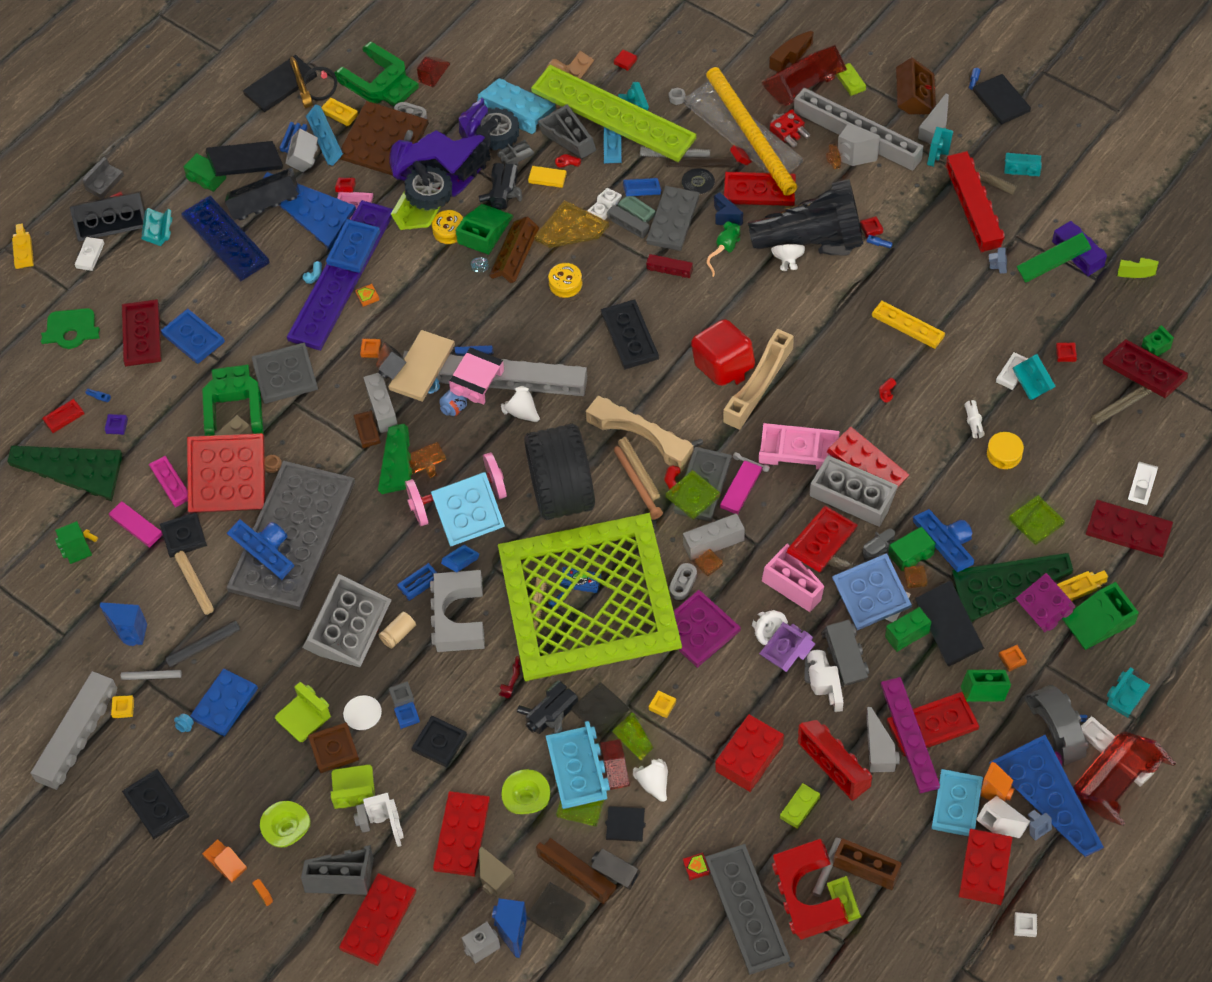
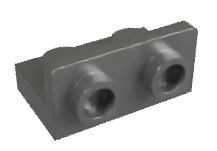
[83,157,124,199]

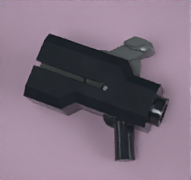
[478,163,522,209]
[517,680,579,734]

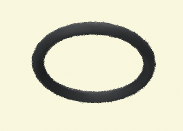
[303,66,337,101]

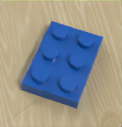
[326,219,380,273]
[160,309,225,364]
[190,668,258,737]

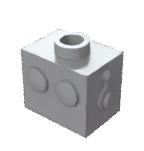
[462,922,500,964]

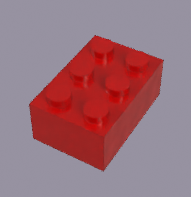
[716,714,784,792]
[959,829,1012,905]

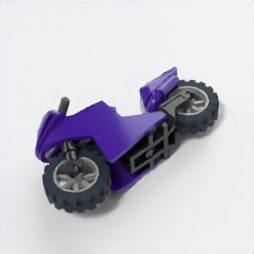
[389,98,519,210]

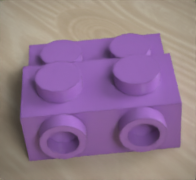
[759,622,815,672]

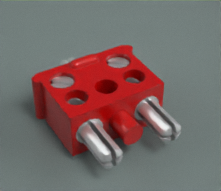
[769,109,810,148]

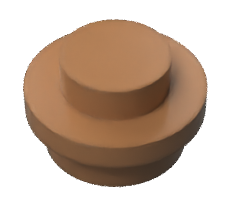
[265,455,282,473]

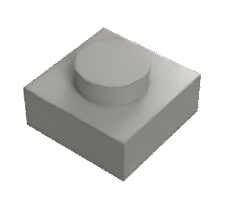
[354,804,370,833]

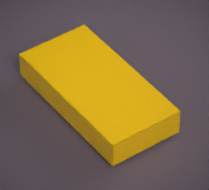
[528,166,567,188]

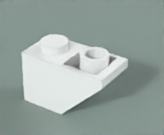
[976,796,1030,838]

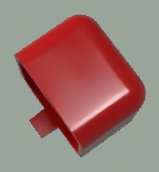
[691,319,755,386]

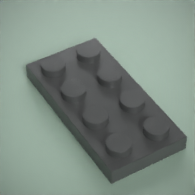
[646,186,700,251]
[674,447,732,522]

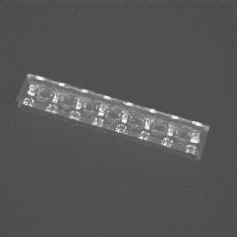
[683,81,803,173]

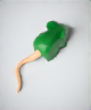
[707,221,740,277]

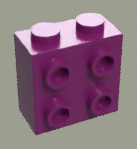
[1015,573,1075,633]

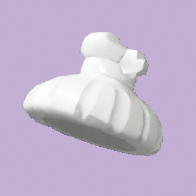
[771,244,805,271]
[752,610,788,645]

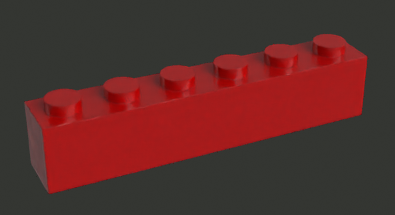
[945,151,1005,252]

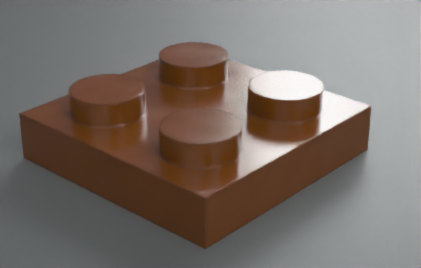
[308,722,359,773]

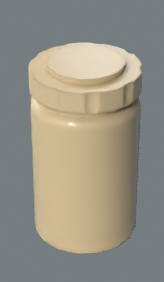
[379,612,416,649]

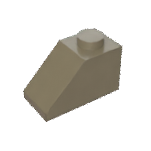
[479,847,515,898]

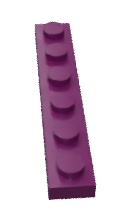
[881,677,940,794]

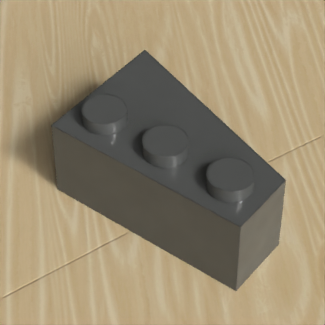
[538,104,596,159]
[821,620,869,687]
[301,845,374,895]

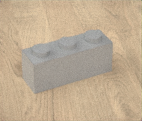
[364,373,398,433]
[683,513,745,560]

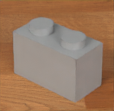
[285,129,318,173]

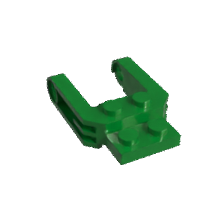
[334,42,419,107]
[202,365,263,436]

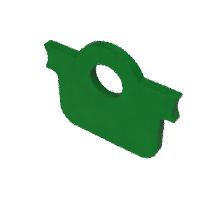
[40,308,100,349]

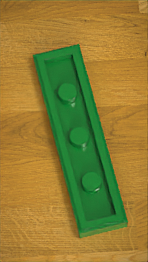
[1017,232,1091,283]

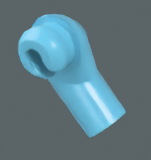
[303,261,322,284]

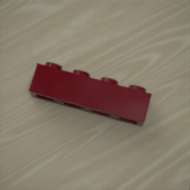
[646,254,693,278]

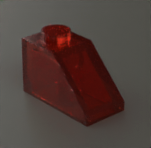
[417,57,450,87]
[600,739,630,790]

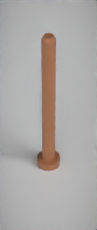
[614,446,663,520]

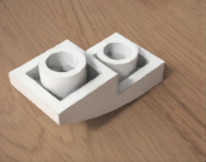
[587,188,622,223]

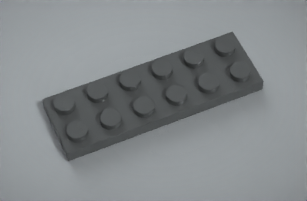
[705,844,790,975]

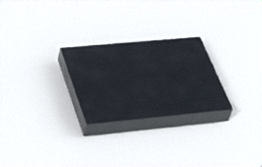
[973,74,1031,125]
[122,769,189,839]

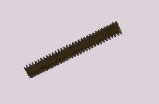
[666,157,736,168]

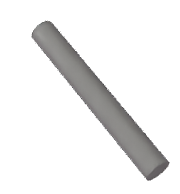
[121,670,182,680]
[812,838,841,897]

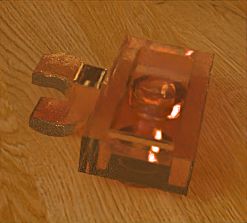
[409,442,446,478]

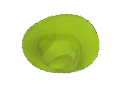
[502,769,550,814]
[260,801,310,848]

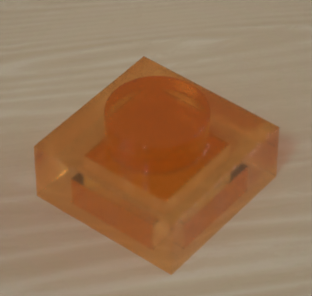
[826,144,841,169]
[695,549,723,576]
[904,565,927,589]

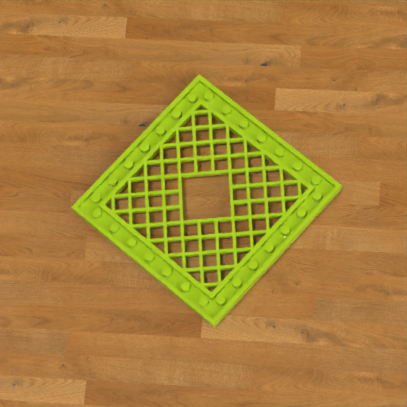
[498,513,682,681]

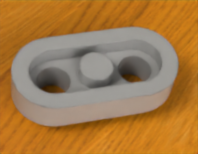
[394,102,427,119]
[669,563,697,600]

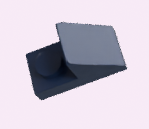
[714,192,743,226]

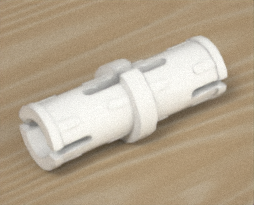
[964,400,985,438]

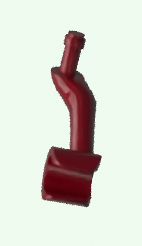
[499,656,520,698]

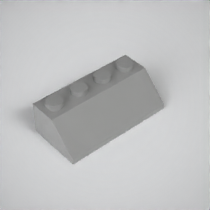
[810,455,898,527]

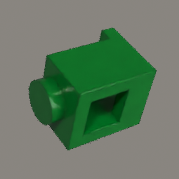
[1141,325,1174,356]

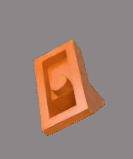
[202,839,247,883]

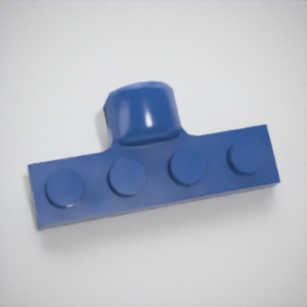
[913,509,974,572]
[227,519,295,580]

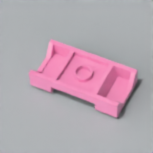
[759,423,839,469]

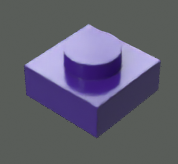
[105,414,128,435]

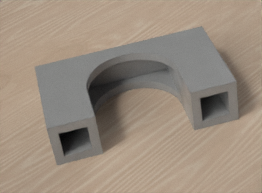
[430,570,485,652]

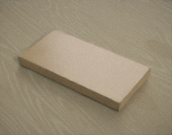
[388,330,455,402]

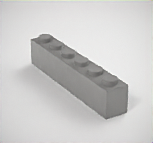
[31,671,117,790]

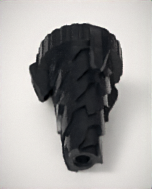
[748,179,864,256]

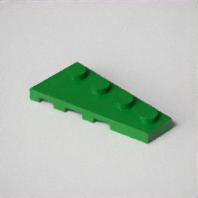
[378,424,412,494]

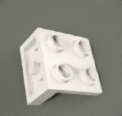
[363,793,404,847]

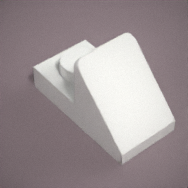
[1128,462,1158,505]

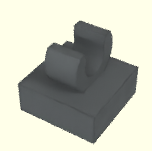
[389,681,415,708]

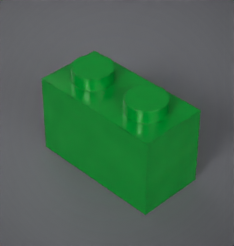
[184,153,226,192]
[54,521,92,564]
[888,527,935,571]
[885,607,931,652]
[961,670,1011,702]

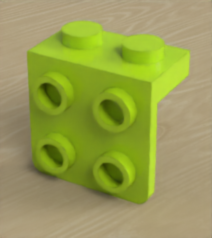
[391,191,441,230]
[275,682,331,742]
[331,765,375,809]

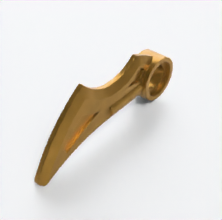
[290,57,313,109]

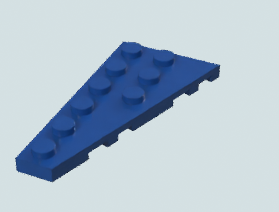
[263,172,356,250]
[989,735,1104,857]

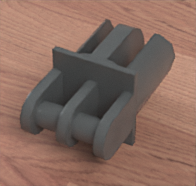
[497,140,534,167]
[863,529,895,561]

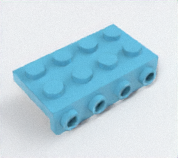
[478,78,556,134]
[546,721,610,809]

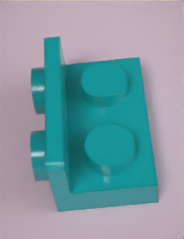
[617,82,649,110]
[927,127,953,167]
[1004,153,1042,176]
[141,208,173,246]
[1012,354,1056,400]
[1107,667,1150,718]

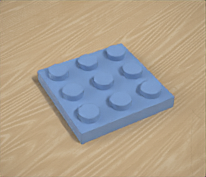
[832,553,912,630]

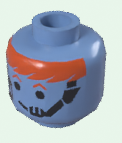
[440,389,467,416]

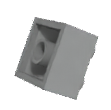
[837,123,880,166]

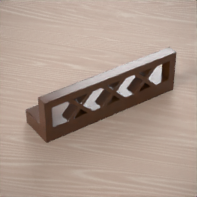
[489,216,539,283]
[536,838,616,904]

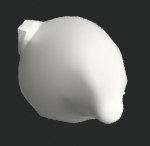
[501,386,540,422]
[633,758,668,802]

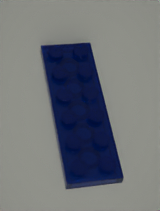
[181,196,270,282]

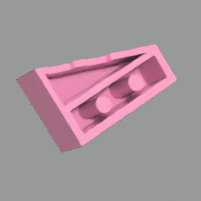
[762,543,824,612]

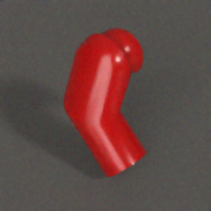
[555,154,581,168]
[879,378,896,402]
[664,465,681,493]

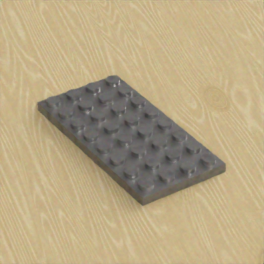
[227,461,355,610]

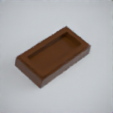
[353,410,381,448]

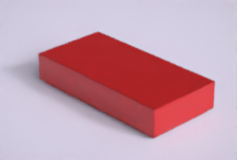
[42,399,84,433]

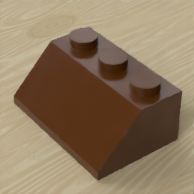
[896,57,936,114]

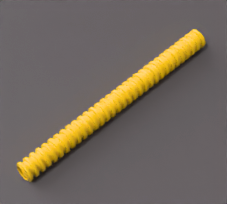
[706,67,797,195]

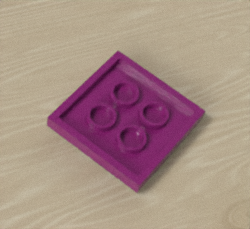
[656,590,741,668]

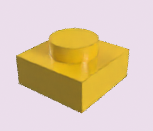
[649,690,676,718]
[111,695,134,718]

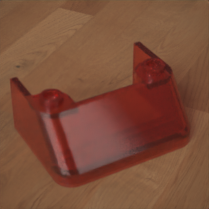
[762,45,847,106]
[1073,732,1176,826]

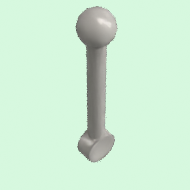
[732,452,770,472]

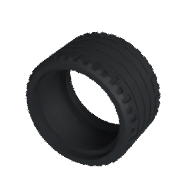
[524,423,595,520]

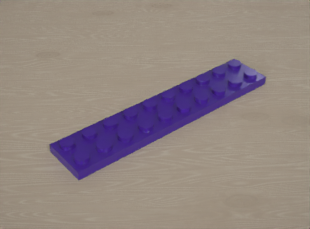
[287,200,393,351]

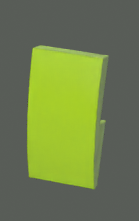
[1117,258,1159,278]

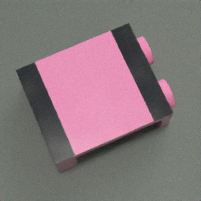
[449,347,504,405]

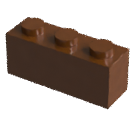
[833,838,902,890]

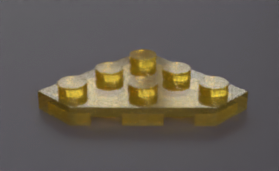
[535,200,609,248]

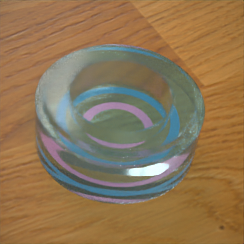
[470,257,489,272]

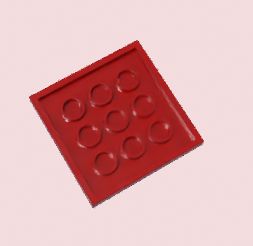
[187,434,265,513]

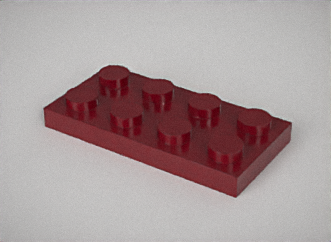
[122,299,162,367]
[1103,339,1188,398]
[1086,500,1173,558]

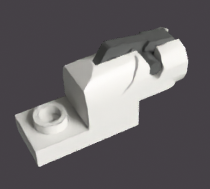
[804,650,843,712]

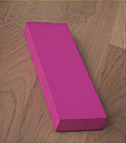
[149,456,188,508]
[720,460,762,515]
[108,501,163,548]

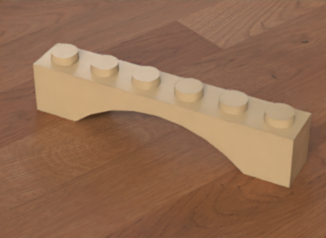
[724,329,794,430]
[586,396,693,472]

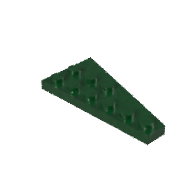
[7,446,123,502]
[952,553,1073,622]

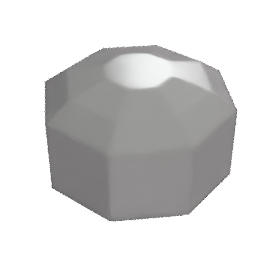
[669,88,686,105]

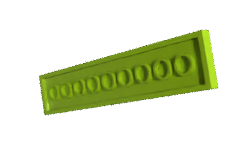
[531,65,696,162]

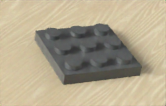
[252,342,318,404]

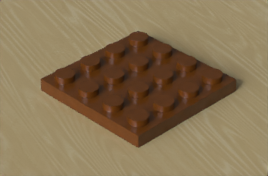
[339,101,429,176]

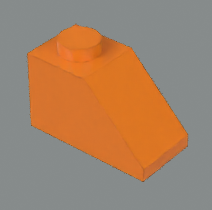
[980,762,1015,802]

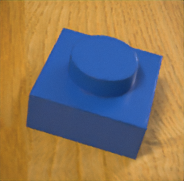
[394,702,420,729]

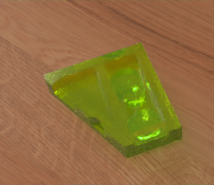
[612,712,653,760]

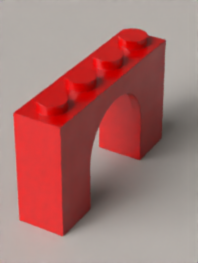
[772,839,849,940]

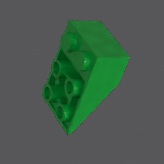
[455,204,513,255]
[1062,582,1139,650]

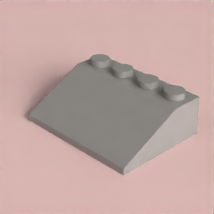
[302,574,391,667]

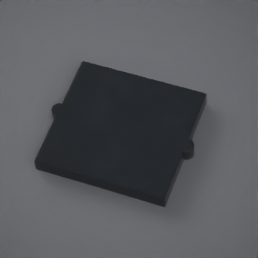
[605,806,646,842]

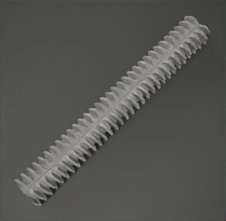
[640,146,710,159]

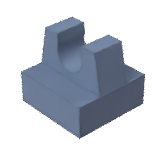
[989,248,1007,273]
[1028,810,1052,840]

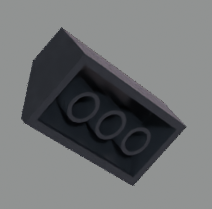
[225,167,299,220]
[70,191,145,241]

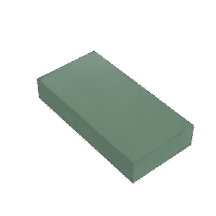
[618,196,656,223]

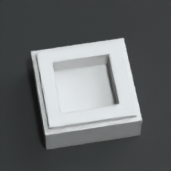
[1014,912,1037,937]

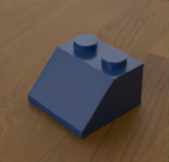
[100,602,147,646]
[492,898,527,958]

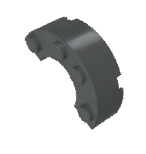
[1024,685,1089,766]

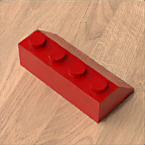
[798,720,872,801]

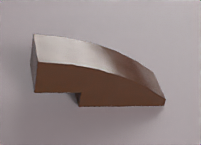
[769,31,814,73]

